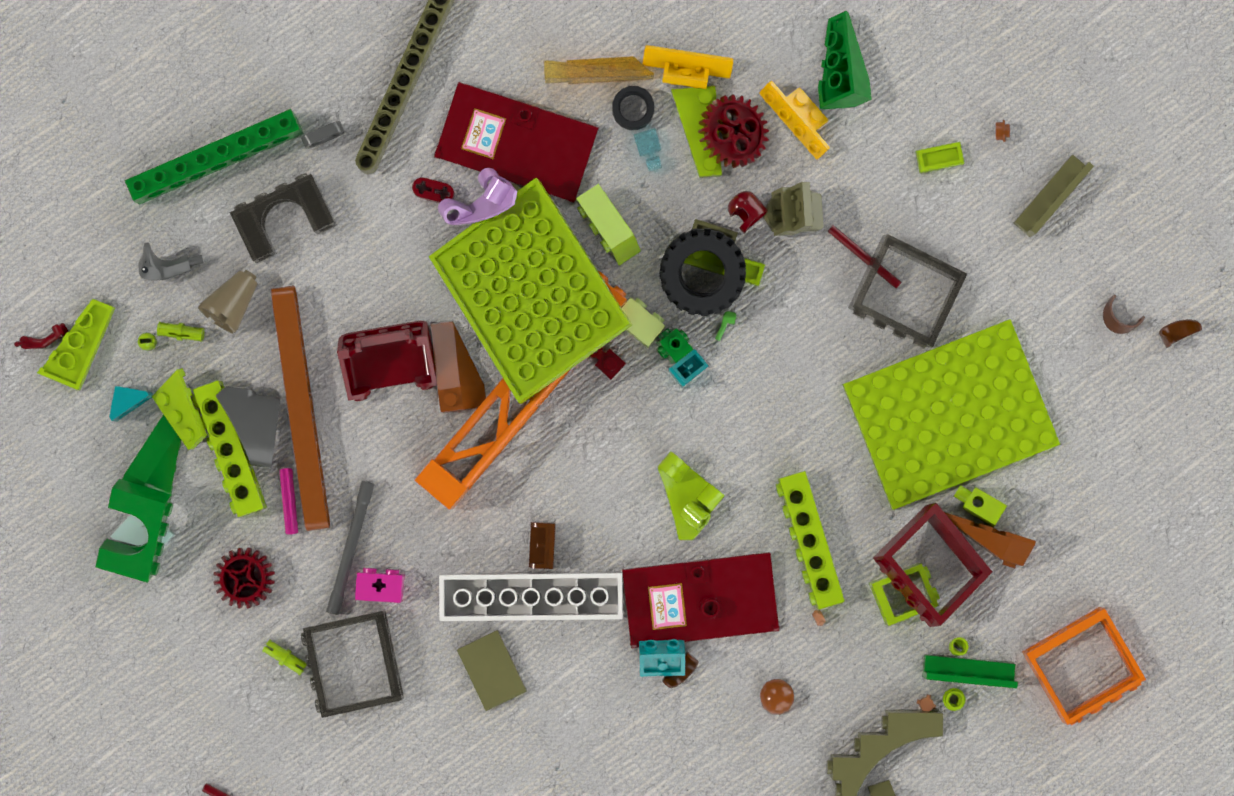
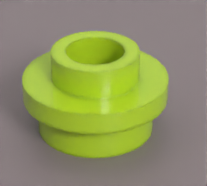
[942,688,966,711]

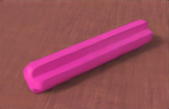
[280,468,298,535]

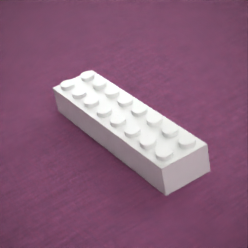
[439,572,623,621]

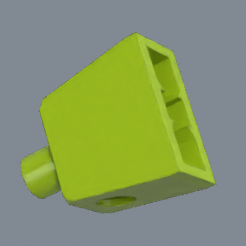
[953,485,1007,528]

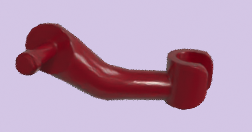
[14,323,68,349]

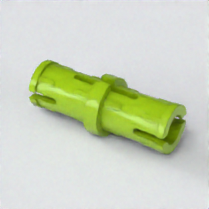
[157,321,205,342]
[262,639,308,676]

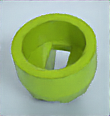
[138,333,157,351]
[949,637,969,656]

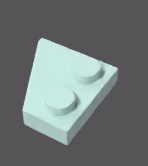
[110,515,175,546]

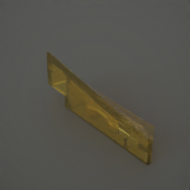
[544,56,654,84]

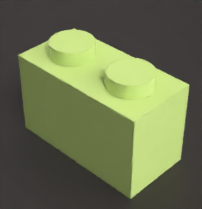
[622,297,665,348]

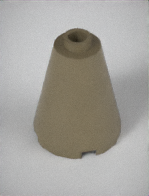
[198,270,258,334]

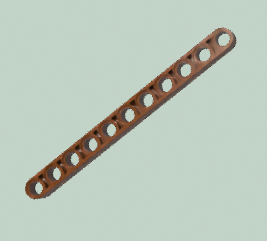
[271,285,330,531]

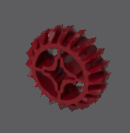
[213,547,275,609]

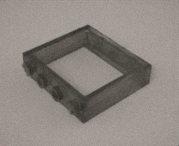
[848,234,967,349]
[301,609,404,718]

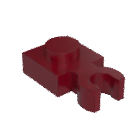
[589,347,626,380]

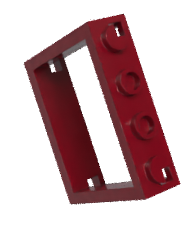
[873,503,993,627]

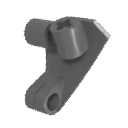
[216,386,281,468]

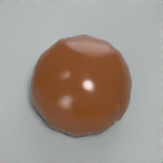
[760,679,794,715]

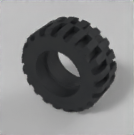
[659,228,746,316]

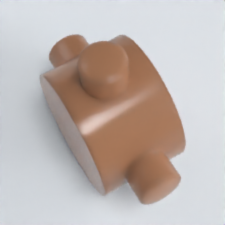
[812,610,826,626]
[916,694,936,712]

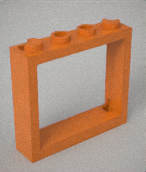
[1022,607,1146,725]

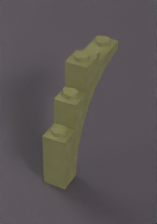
[826,710,943,796]

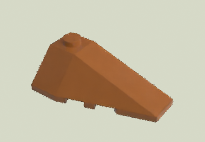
[431,321,486,413]
[944,512,1036,569]

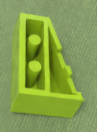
[576,184,641,266]

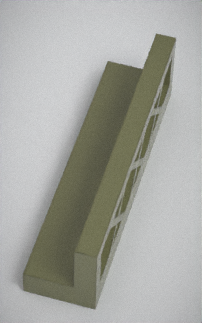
[1014,155,1094,237]

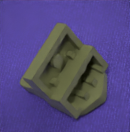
[763,182,824,236]

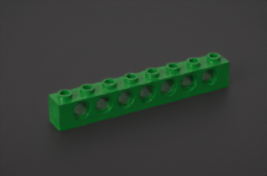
[124,109,304,205]

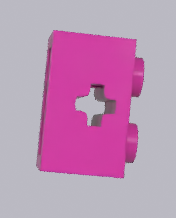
[355,568,405,603]

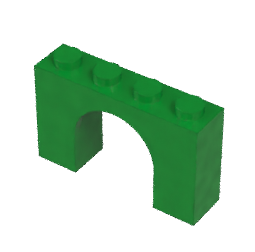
[95,479,173,583]

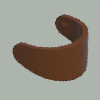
[1103,294,1145,334]
[1159,319,1202,348]
[662,651,699,688]

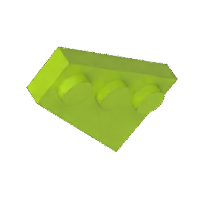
[152,368,207,450]

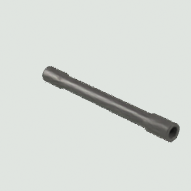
[326,481,375,615]

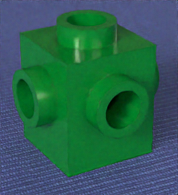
[656,328,693,364]

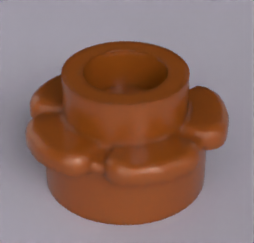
[996,120,1010,142]

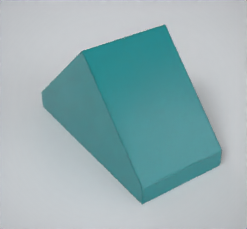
[668,349,709,388]
[109,386,153,422]

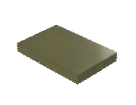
[457,630,527,711]

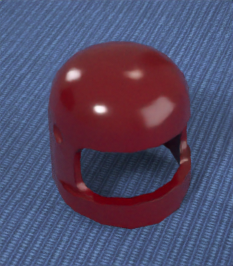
[728,191,768,234]

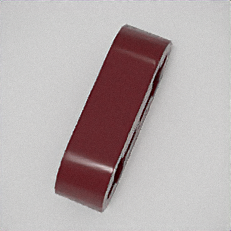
[412,177,455,203]

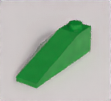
[818,11,872,110]
[122,414,182,494]

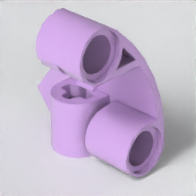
[438,168,517,225]

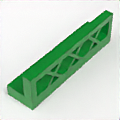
[922,654,1018,689]

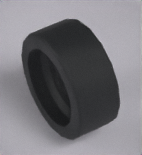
[612,86,654,130]

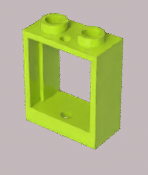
[869,563,940,626]

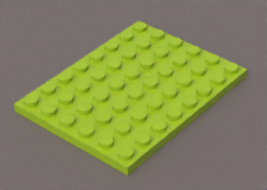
[428,178,632,404]
[842,319,1061,510]

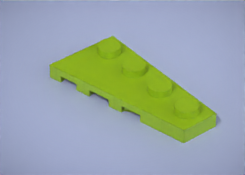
[671,86,722,178]
[37,299,115,391]

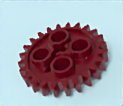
[698,94,769,168]

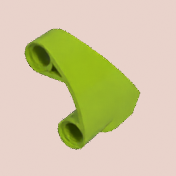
[657,451,725,540]

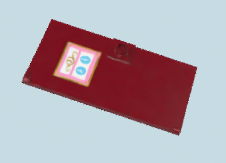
[434,82,599,203]
[622,552,780,649]

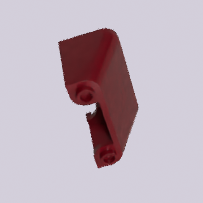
[337,321,437,401]

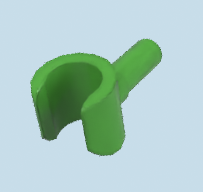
[715,311,736,341]

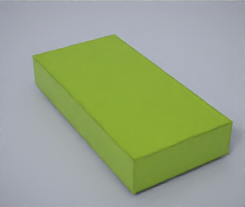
[915,142,965,173]

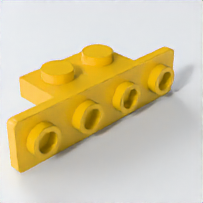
[642,45,734,89]
[759,81,830,160]

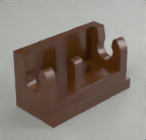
[529,522,556,569]

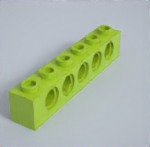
[192,380,267,517]
[775,471,845,610]

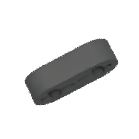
[301,121,345,149]

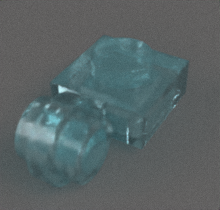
[634,128,662,173]

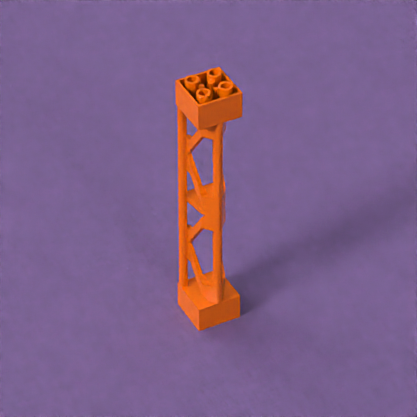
[415,271,627,510]

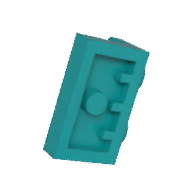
[639,639,685,677]

